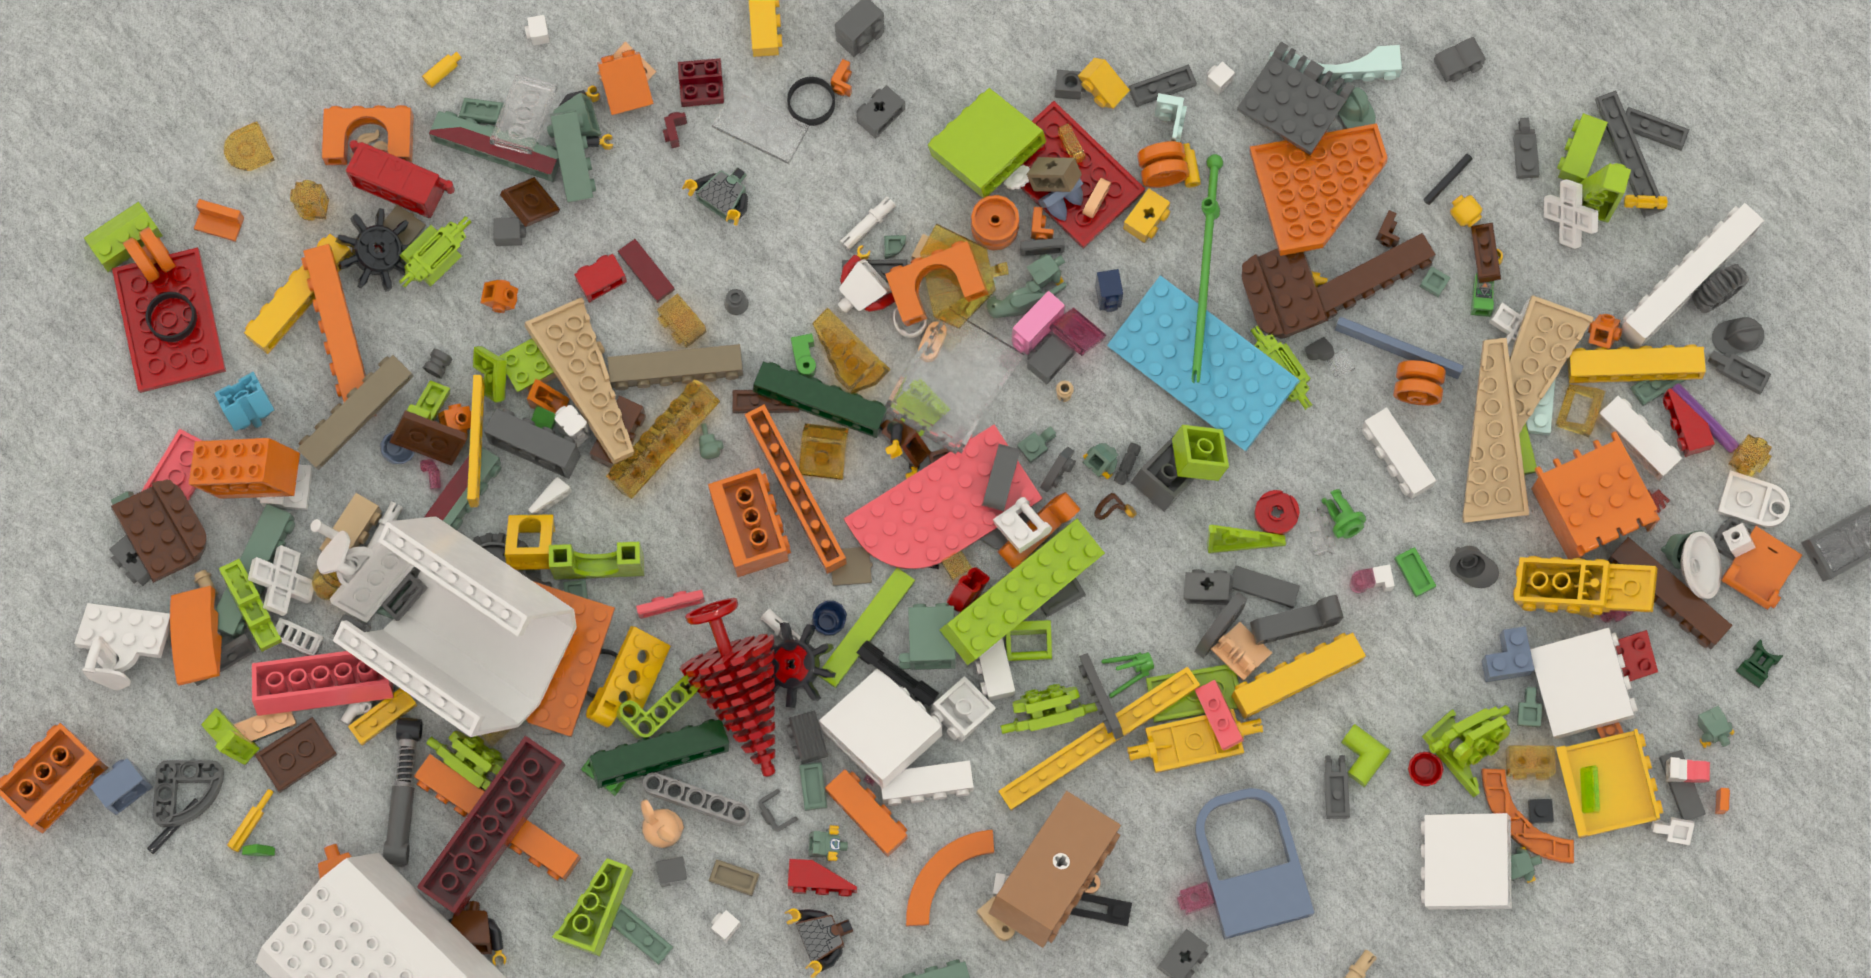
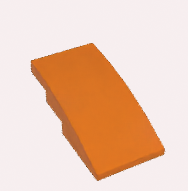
[170,585,222,686]

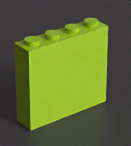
[927,88,1046,198]

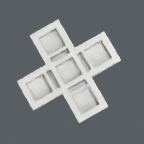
[1544,179,1598,249]
[1489,298,1530,358]
[248,545,316,616]

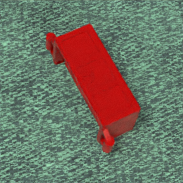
[346,140,455,218]

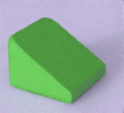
[531,406,556,430]

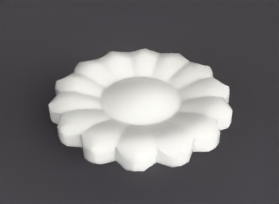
[1004,165,1030,190]

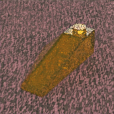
[812,307,891,394]

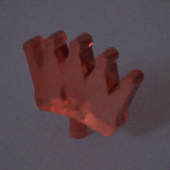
[1648,489,1670,513]

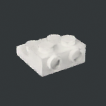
[257,464,313,510]
[930,676,996,742]

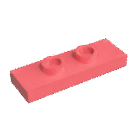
[636,589,705,619]
[1195,680,1244,751]

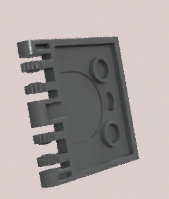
[1237,41,1355,155]

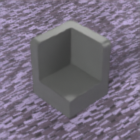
[656,856,687,887]

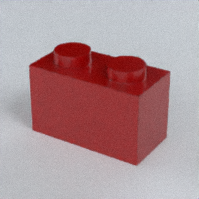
[574,254,627,302]

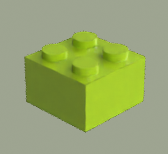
[1172,425,1229,481]

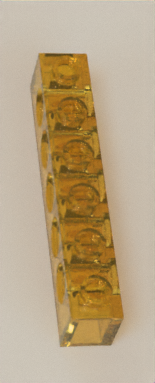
[606,379,720,499]

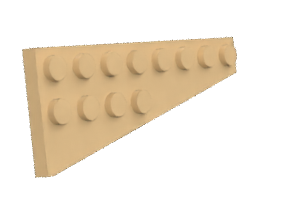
[1509,295,1594,434]
[525,297,634,464]
[1462,338,1529,523]

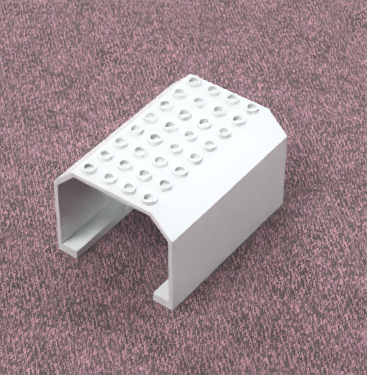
[333,517,577,737]
[256,853,506,978]

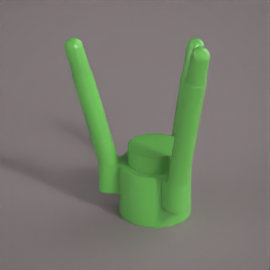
[1101,652,1154,698]

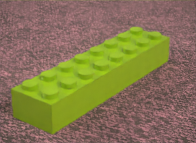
[939,519,1105,665]

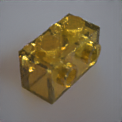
[290,180,329,221]
[1728,434,1772,477]
[1505,745,1556,780]

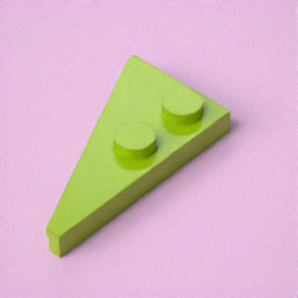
[1207,525,1286,553]
[1421,709,1480,798]

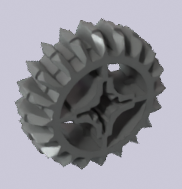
[1692,264,1749,313]

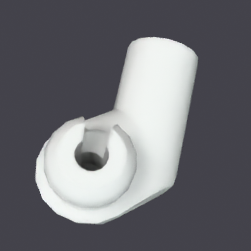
[340,701,372,725]

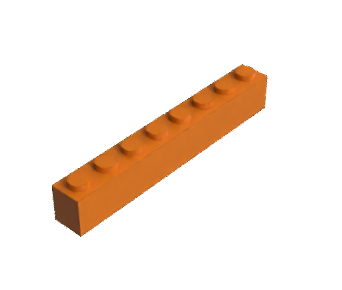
[301,244,377,417]
[744,405,847,574]
[414,754,581,881]

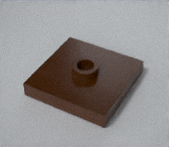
[500,177,560,227]

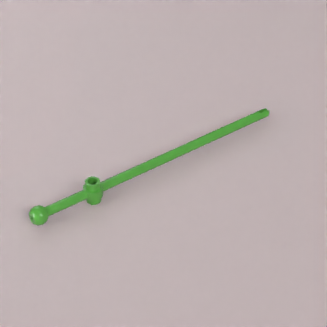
[1191,154,1223,384]

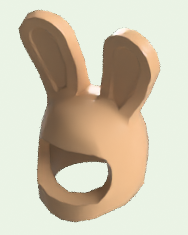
[641,800,684,848]

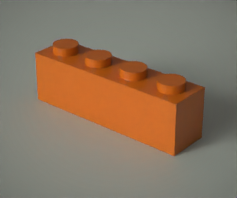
[825,769,908,857]

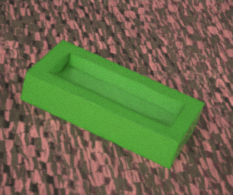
[1394,547,1436,597]

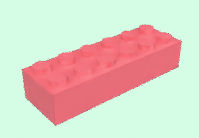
[252,651,394,716]

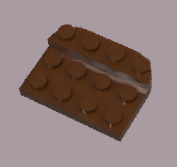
[1242,248,1329,339]
[111,479,206,583]

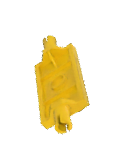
[1127,709,1263,773]

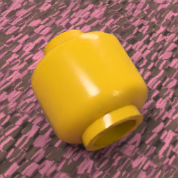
[1450,194,1483,228]

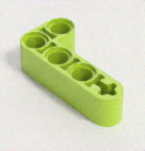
[617,675,699,740]

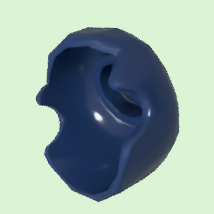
[812,600,847,636]

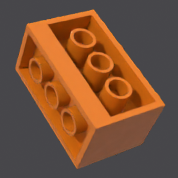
[189,438,300,499]
[708,468,791,578]
[0,723,109,834]

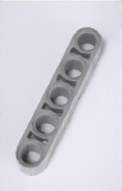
[643,772,750,827]

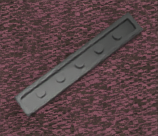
[1595,90,1665,218]

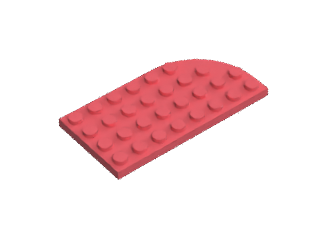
[844,424,1043,569]

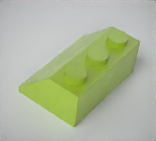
[84,201,163,272]

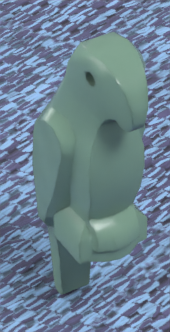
[986,280,1066,318]

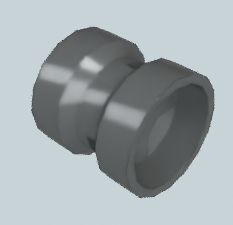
[423,348,453,379]

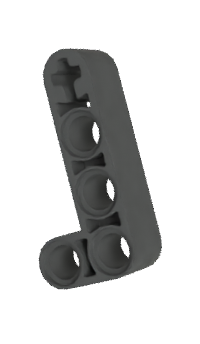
[1250,595,1344,645]

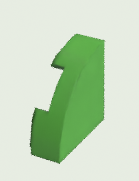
[242,844,275,856]

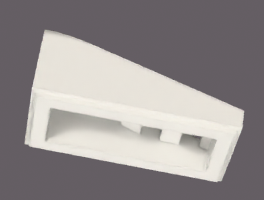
[528,477,572,515]
[275,618,324,656]

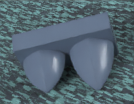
[1038,178,1083,221]

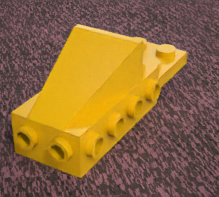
[1513,556,1658,618]

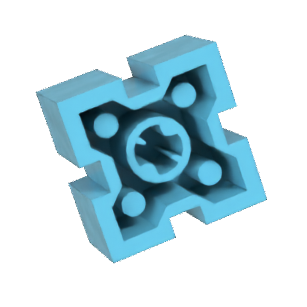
[214,372,274,432]

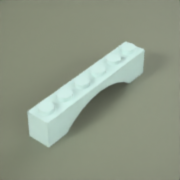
[1268,45,1402,83]

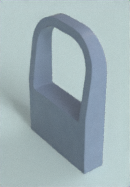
[1195,788,1315,940]

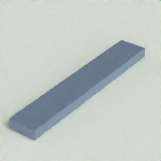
[1335,317,1464,379]

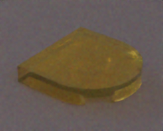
[224,121,275,171]

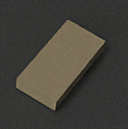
[709,859,760,896]

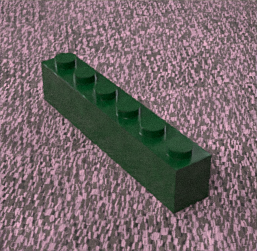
[753,361,887,438]
[590,719,729,789]

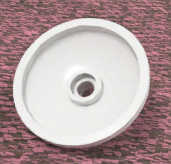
[1681,532,1722,599]

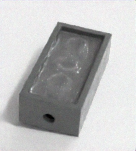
[1801,504,1871,582]

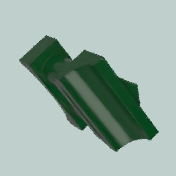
[1736,639,1783,688]

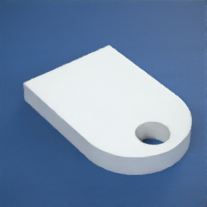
[1717,470,1790,528]

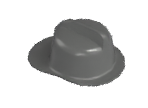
[1712,317,1765,354]
[1449,546,1499,588]

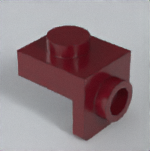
[663,112,687,148]

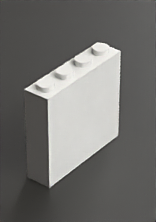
[1530,628,1638,739]
[819,669,942,789]
[1421,813,1512,910]

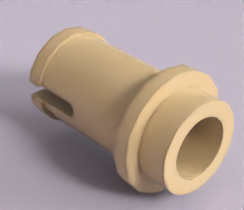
[1056,380,1074,402]
[194,570,219,597]

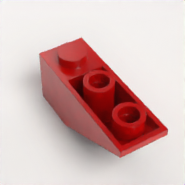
[1663,389,1715,457]
[788,859,857,897]

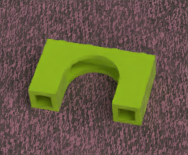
[549,541,644,580]

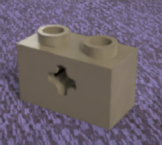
[1026,157,1082,192]

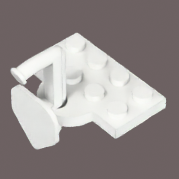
[310,519,414,623]
[74,603,170,691]

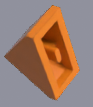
[527,379,570,413]

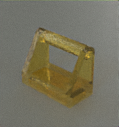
[1555,384,1606,437]

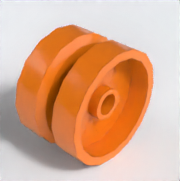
[1137,141,1190,188]
[971,195,1019,250]
[122,226,176,283]
[1393,360,1446,406]

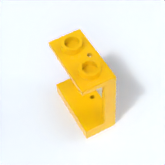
[505,515,555,570]

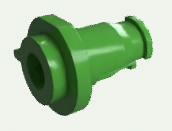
[1321,489,1366,539]

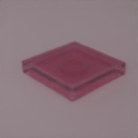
[1049,307,1106,356]

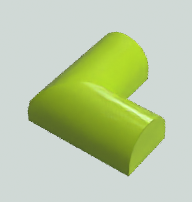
[473,346,507,403]
[1341,724,1391,787]

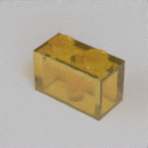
[657,293,707,348]

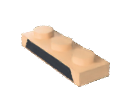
[234,711,297,742]

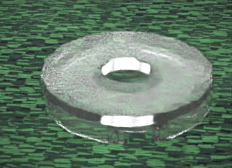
[975,542,1016,582]

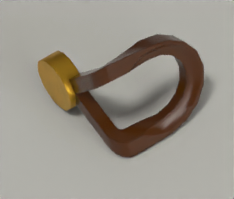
[1094,493,1137,520]

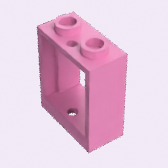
[1012,291,1065,355]

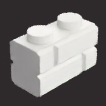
[555,405,591,447]

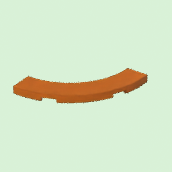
[1481,768,1574,864]
[906,830,994,927]

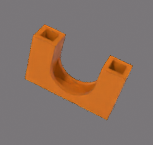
[322,105,414,165]
[885,241,989,327]

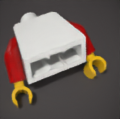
[838,245,895,313]

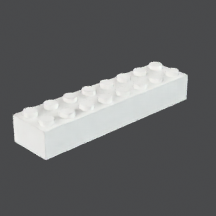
[1620,203,1765,349]

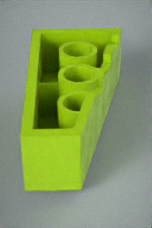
[1579,163,1631,223]
[552,858,634,957]

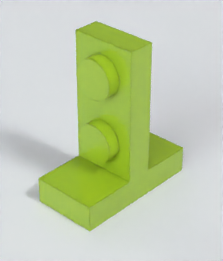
[406,380,450,421]
[201,708,260,765]

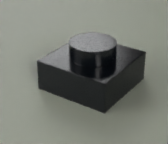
[1528,799,1554,824]

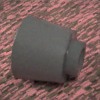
[724,289,749,315]

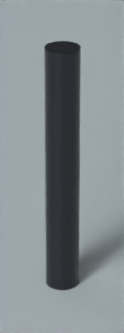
[1423,154,1473,205]
[147,798,198,854]

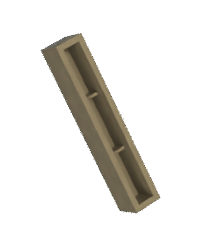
[608,344,743,391]
[297,355,414,470]

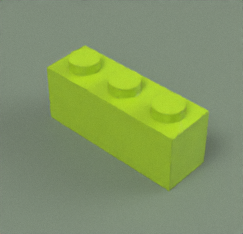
[1557,113,1608,183]

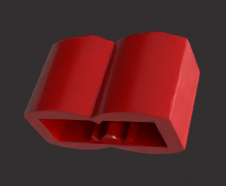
[947,567,990,612]

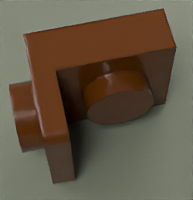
[1376,210,1400,247]

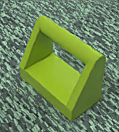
[1006,620,1052,661]

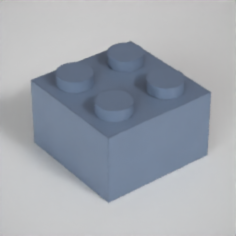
[90,758,153,815]

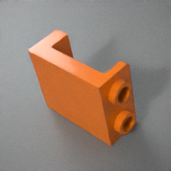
[597,49,654,115]

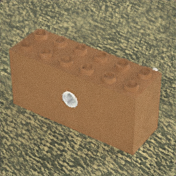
[989,791,1121,948]

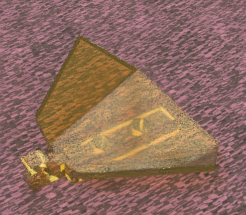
[920,223,1009,329]

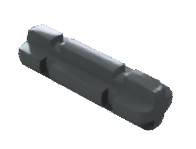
[1114,443,1141,485]

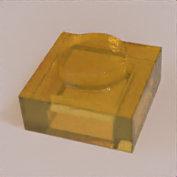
[941,550,972,581]

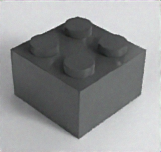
[835,0,885,57]

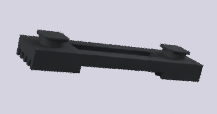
[856,640,939,706]
[1070,893,1132,926]

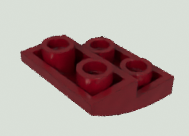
[678,58,725,107]

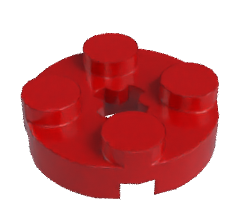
[1254,490,1300,535]

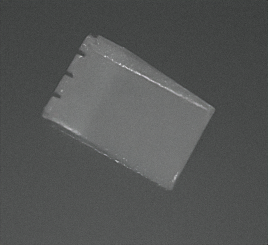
[885,309,1024,454]

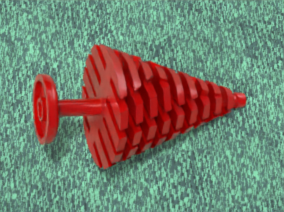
[679,598,776,777]

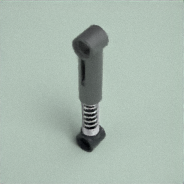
[383,718,423,865]

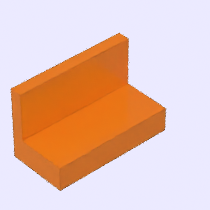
[194,199,244,242]

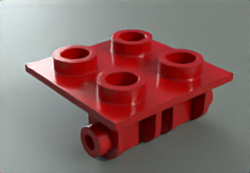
[1616,630,1658,682]

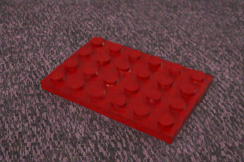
[1020,101,1146,249]
[112,247,226,393]

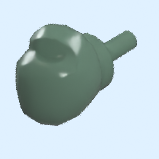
[699,423,724,459]

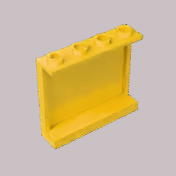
[1556,729,1664,838]

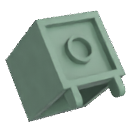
[899,603,956,670]

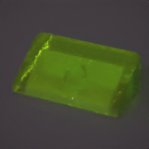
[1580,765,1600,814]

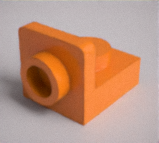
[831,59,852,97]
[1031,207,1054,240]

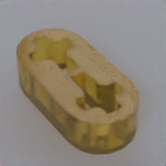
[1057,123,1086,163]

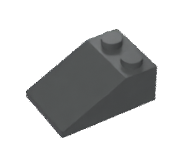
[1131,437,1195,512]

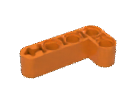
[998,492,1080,569]

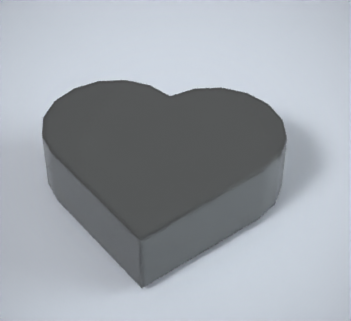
[1305,337,1335,361]

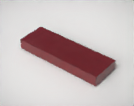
[618,239,675,303]

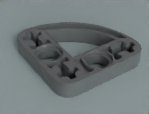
[1194,592,1247,659]
[152,760,224,827]

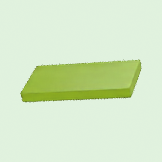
[1146,665,1239,723]

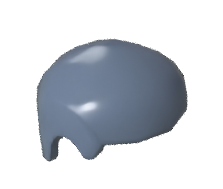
[380,431,415,464]

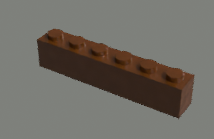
[1317,233,1436,320]
[1607,537,1733,650]

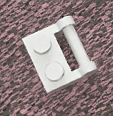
[993,497,1052,553]

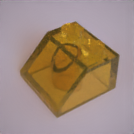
[799,423,849,480]

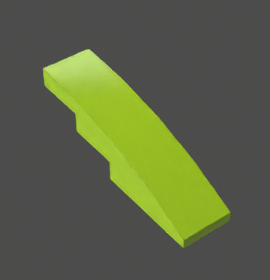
[219,559,282,652]

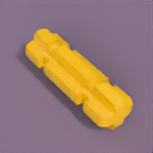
[1624,195,1668,209]

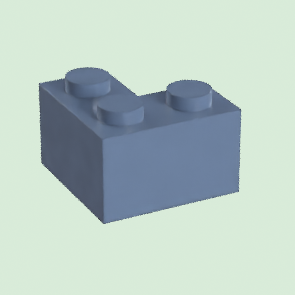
[1482,626,1534,682]

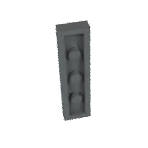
[1078,653,1124,740]

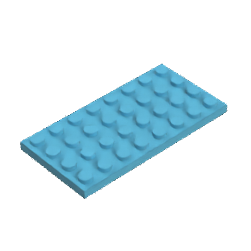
[1107,275,1300,451]

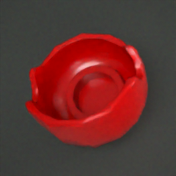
[1408,751,1444,787]

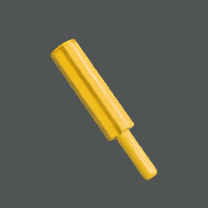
[227,789,273,852]

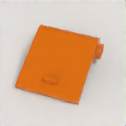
[1721,526,1802,610]

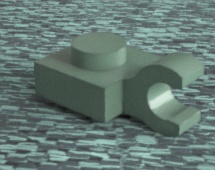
[1017,426,1056,464]
[1517,687,1542,727]

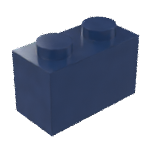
[1095,269,1123,312]

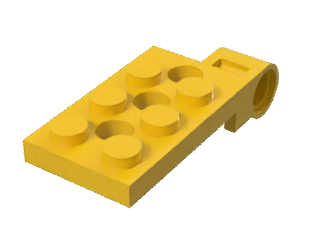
[586,626,671,728]

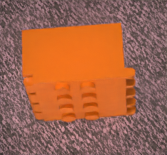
[1531,431,1660,560]

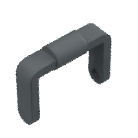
[1714,518,1751,560]
[759,789,798,832]

